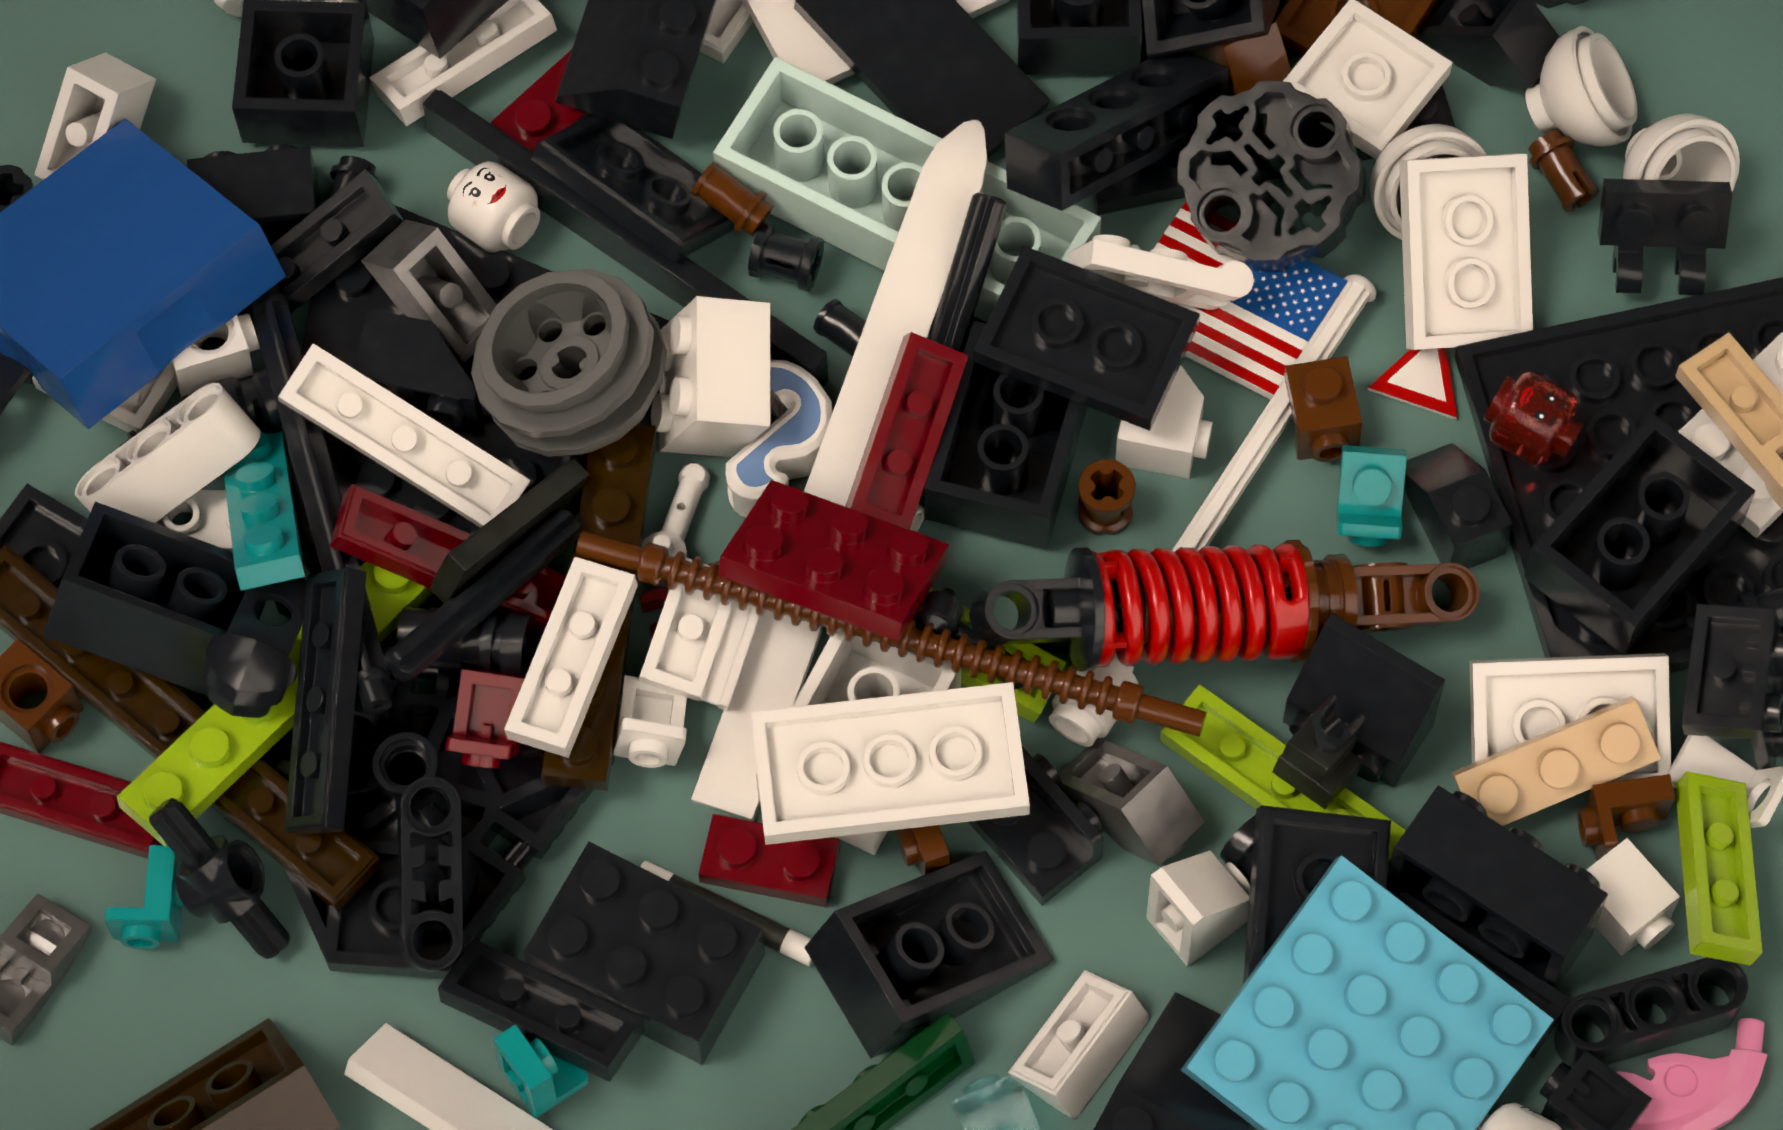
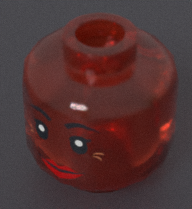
[1483,371,1583,466]

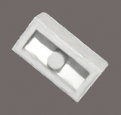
[1008,970,1149,1119]

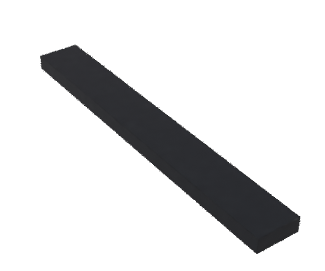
[422,89,828,388]

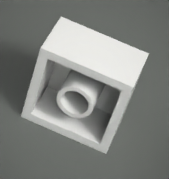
[651,296,770,457]

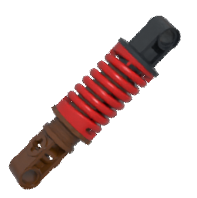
[969,540,1480,672]

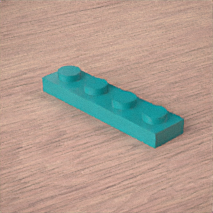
[224,431,305,591]

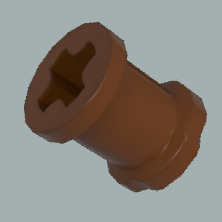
[1078,459,1136,536]

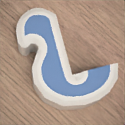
[725,360,832,517]

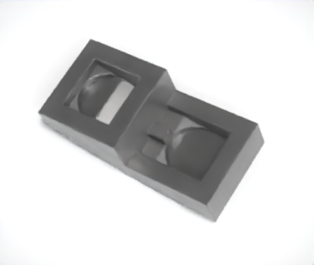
[0,893,91,1046]

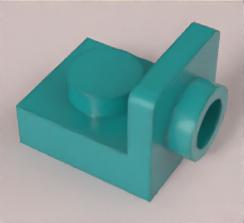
[1336,445,1407,547]
[493,1024,588,1118]

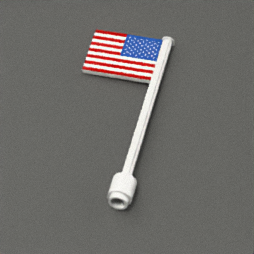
[1049,201,1376,747]

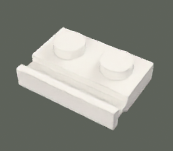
[638,558,759,711]

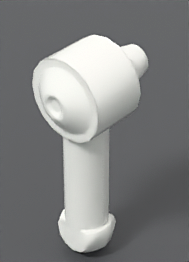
[642,463,710,588]

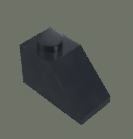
[1414,0,1560,87]
[1404,443,1513,569]

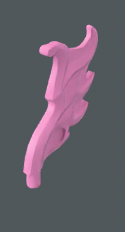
[1616,1018,1768,1130]

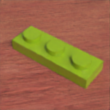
[1675,771,1763,966]

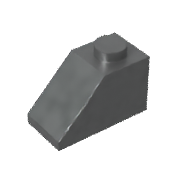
[361,220,497,363]
[1059,738,1205,866]

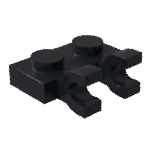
[1598,178,1732,295]

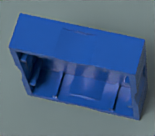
[0,118,286,429]

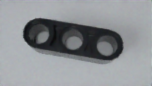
[1554,957,1748,1067]

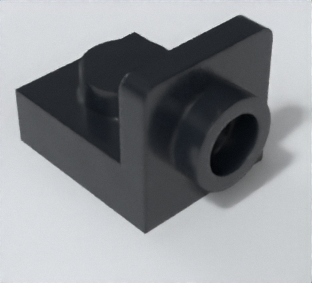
[1539,1051,1652,1130]

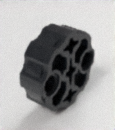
[1178,80,1366,272]

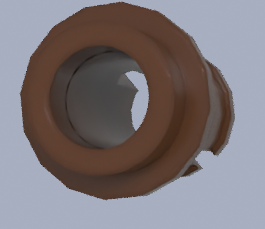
[1528,130,1600,212]
[691,161,774,236]

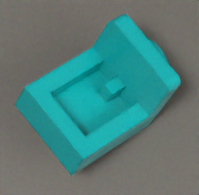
[104,845,185,949]

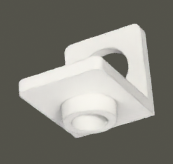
[1668,735,1783,828]

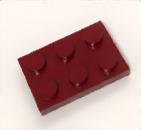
[718,480,949,642]

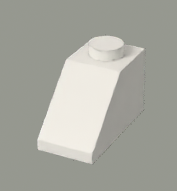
[34,52,156,180]
[1116,365,1213,479]
[1146,850,1250,967]

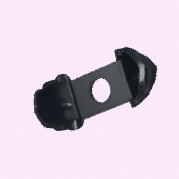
[204,540,321,718]

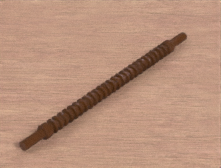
[576,530,1207,737]

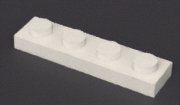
[278,344,530,528]

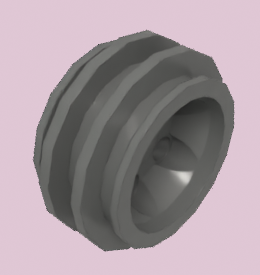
[471,269,667,457]

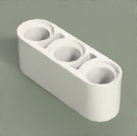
[75,383,261,523]

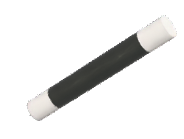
[640,860,813,967]

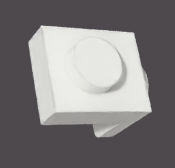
[613,675,687,768]

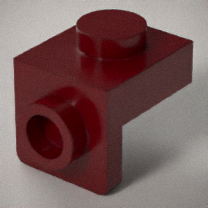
[445,667,526,768]

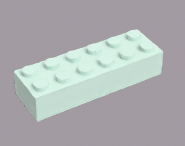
[713,57,1101,322]

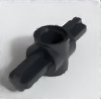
[149,798,290,959]

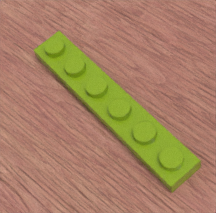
[117,562,433,847]

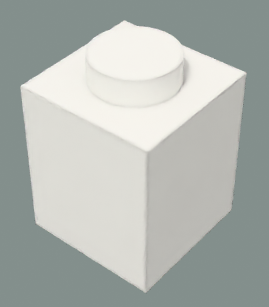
[1586,838,1680,956]

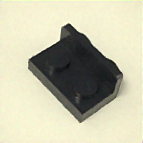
[968,746,1104,906]

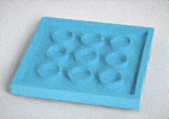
[1181,855,1554,1130]

